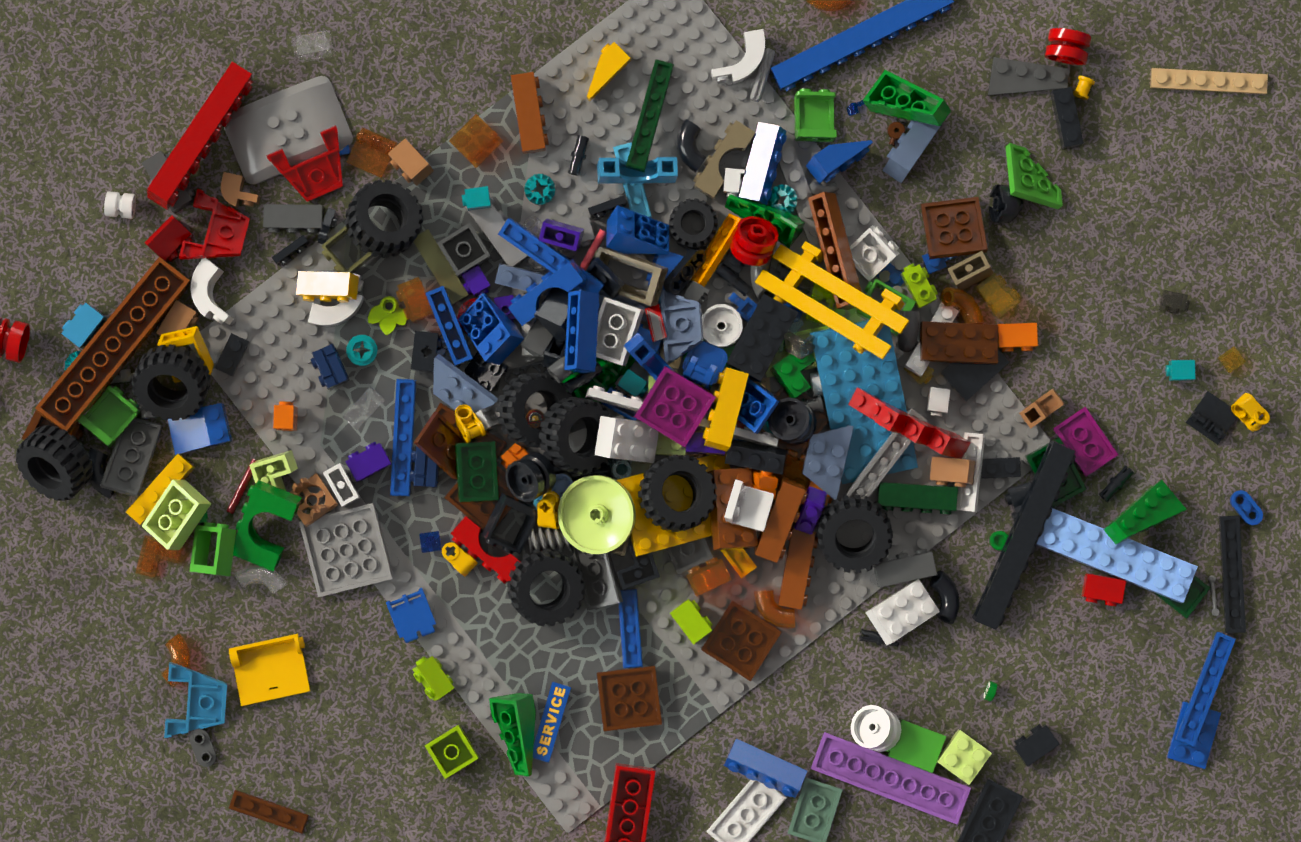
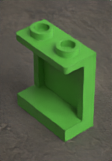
[794,89,837,142]
[78,386,140,448]
[887,719,946,773]

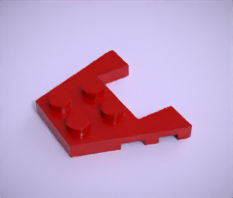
[266,125,343,202]
[179,189,250,260]

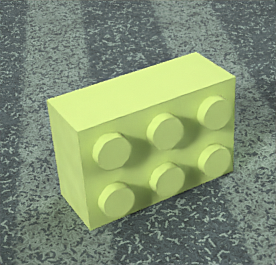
[142,479,211,550]

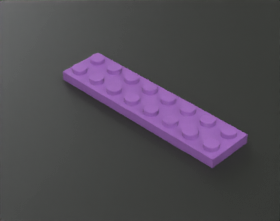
[810,732,971,825]

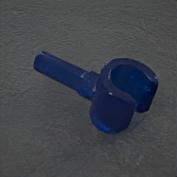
[847,100,865,116]

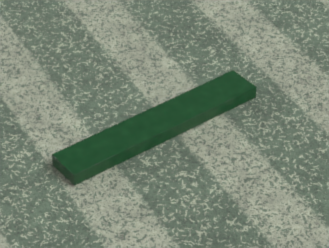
[626,59,674,173]

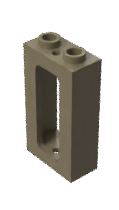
[594,246,668,306]

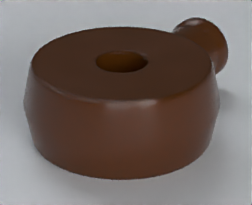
[887,122,905,146]

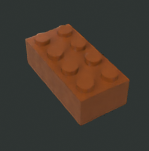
[707,468,758,550]
[754,476,807,563]

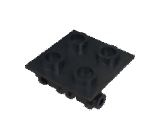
[463,351,508,393]
[1186,391,1237,445]

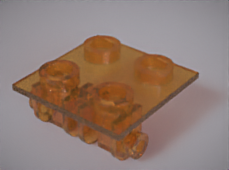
[449,114,503,168]
[346,127,397,178]

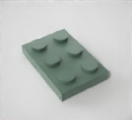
[787,777,843,842]

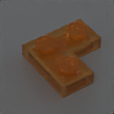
[135,535,183,578]

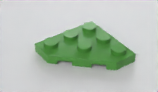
[1006,143,1063,209]

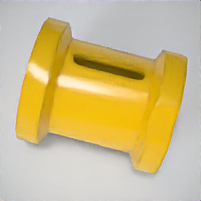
[1073,76,1095,100]

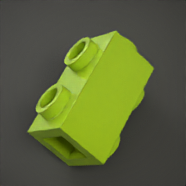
[901,263,938,309]
[412,656,454,701]

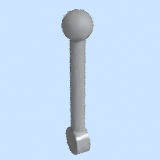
[1208,575,1219,616]

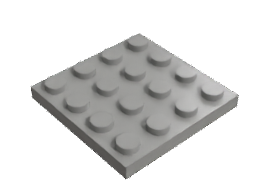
[299,503,394,597]

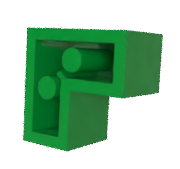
[770,344,816,399]

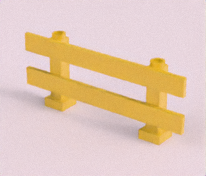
[755,241,910,360]

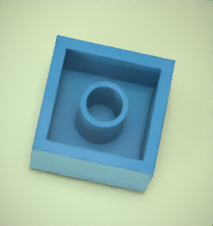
[61,303,108,349]

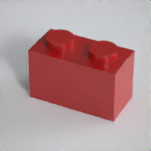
[1081,573,1126,607]

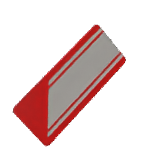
[645,304,667,342]

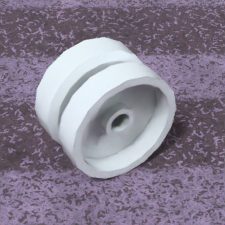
[702,304,743,348]
[851,705,901,752]

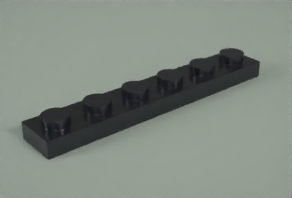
[1219,515,1246,633]

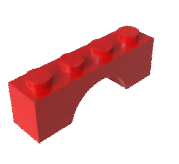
[451,516,521,584]

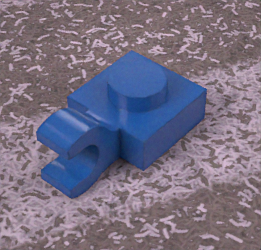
[922,254,957,274]
[728,292,757,323]

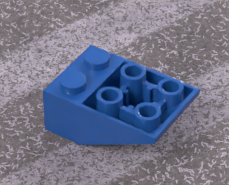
[806,140,873,184]
[606,205,669,254]
[458,293,524,365]

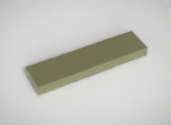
[414,229,469,305]

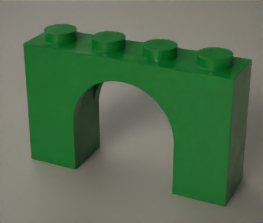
[233,480,302,572]

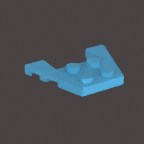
[164,662,227,738]

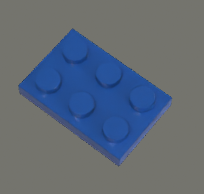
[1167,701,1221,769]

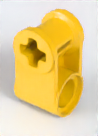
[1231,393,1270,432]
[455,405,486,443]
[537,490,560,529]
[442,542,478,577]

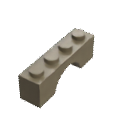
[693,120,756,200]

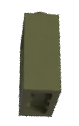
[321,226,374,274]

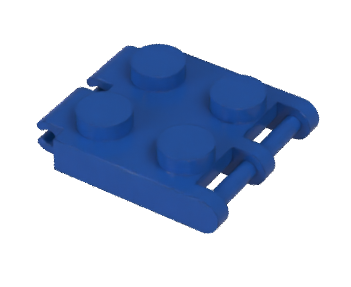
[386,588,436,643]

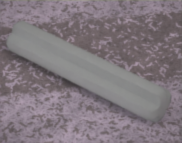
[750,48,775,102]

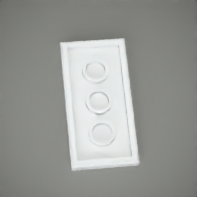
[706,780,787,842]

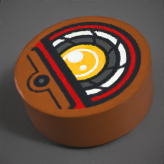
[526,409,545,429]

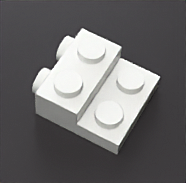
[850,225,900,281]

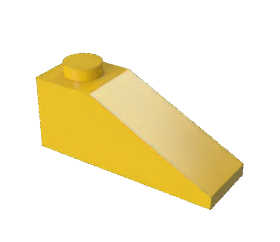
[587,42,631,102]

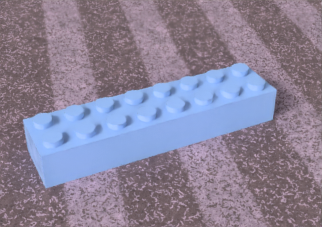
[1036,508,1198,603]

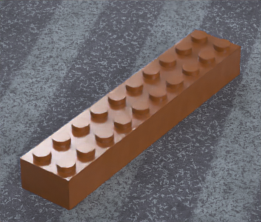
[35,257,191,434]

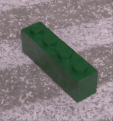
[877,482,958,515]

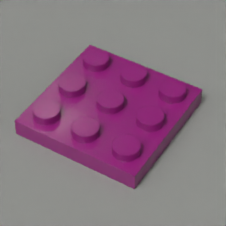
[634,366,716,447]

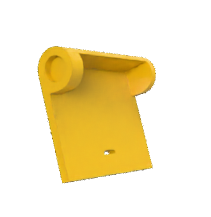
[229,633,311,706]

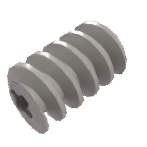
[528,527,569,553]

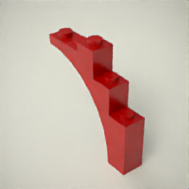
[848,387,971,459]

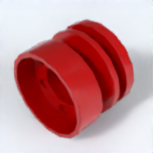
[0,317,30,363]

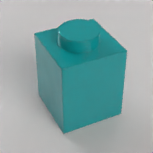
[462,186,491,211]
[1165,360,1195,381]
[617,369,648,397]

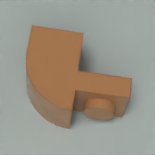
[221,172,260,208]
[1019,388,1065,429]

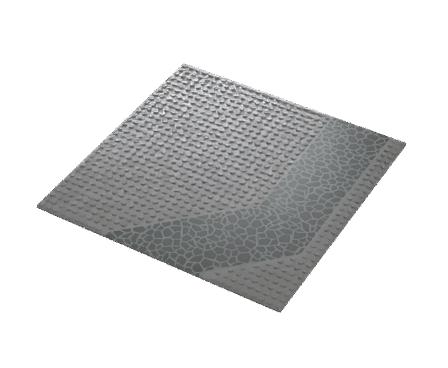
[188,0,1050,832]

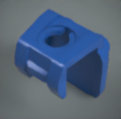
[681,341,728,391]

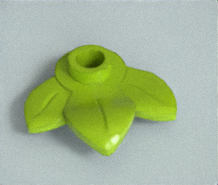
[368,296,407,335]

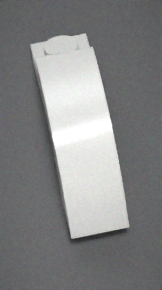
[711,29,765,84]
[191,258,234,325]
[308,273,364,327]

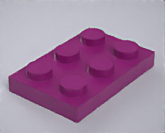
[1053,407,1118,477]

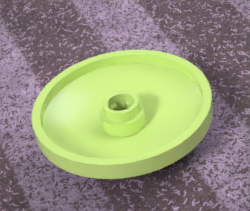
[558,475,636,554]

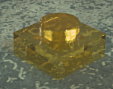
[1218,346,1246,373]

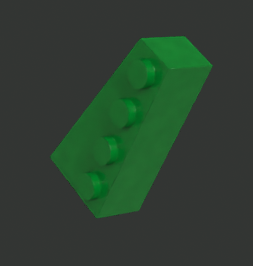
[863,70,951,126]
[1103,479,1187,544]

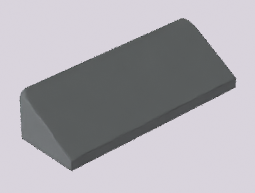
[521,318,553,357]

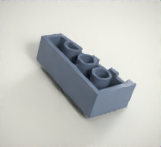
[882,120,943,183]

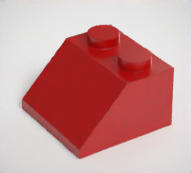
[144,215,194,262]

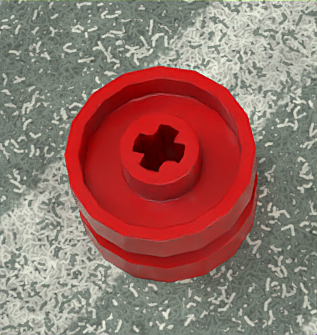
[1044,28,1091,65]
[730,216,779,266]

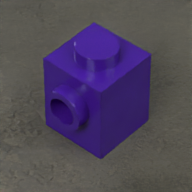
[462,265,491,297]
[494,295,517,323]

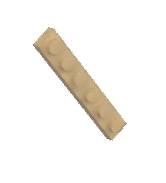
[1150,68,1268,94]

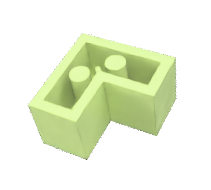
[249,450,298,491]

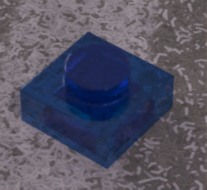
[419,531,442,553]

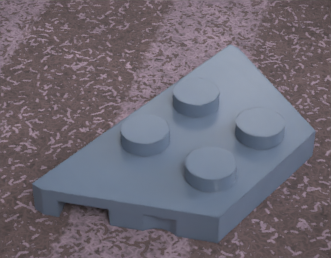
[660,290,703,364]
[433,354,498,413]
[802,425,854,500]

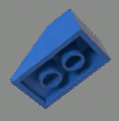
[737,377,779,434]
[168,403,232,455]

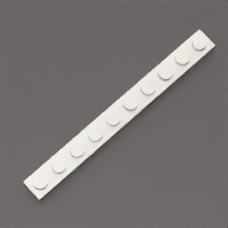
[586,386,779,447]

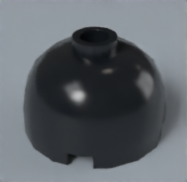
[989,185,1023,223]

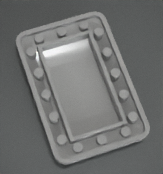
[224,76,353,185]

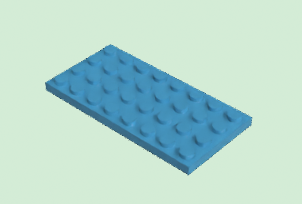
[810,320,918,484]

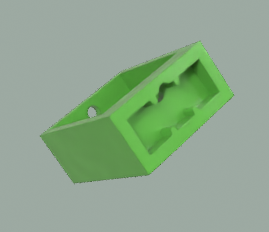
[855,279,916,337]
[190,522,236,576]

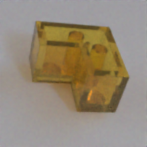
[975,273,1020,319]

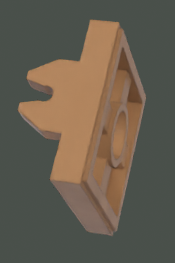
[290,473,338,527]

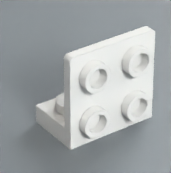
[724,479,774,532]

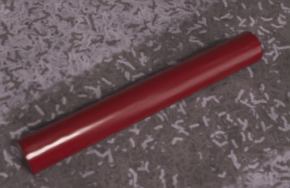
[226,459,256,514]

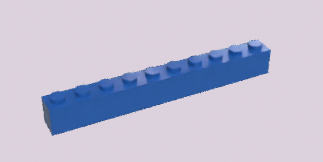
[770,0,954,92]

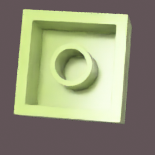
[937,729,992,785]

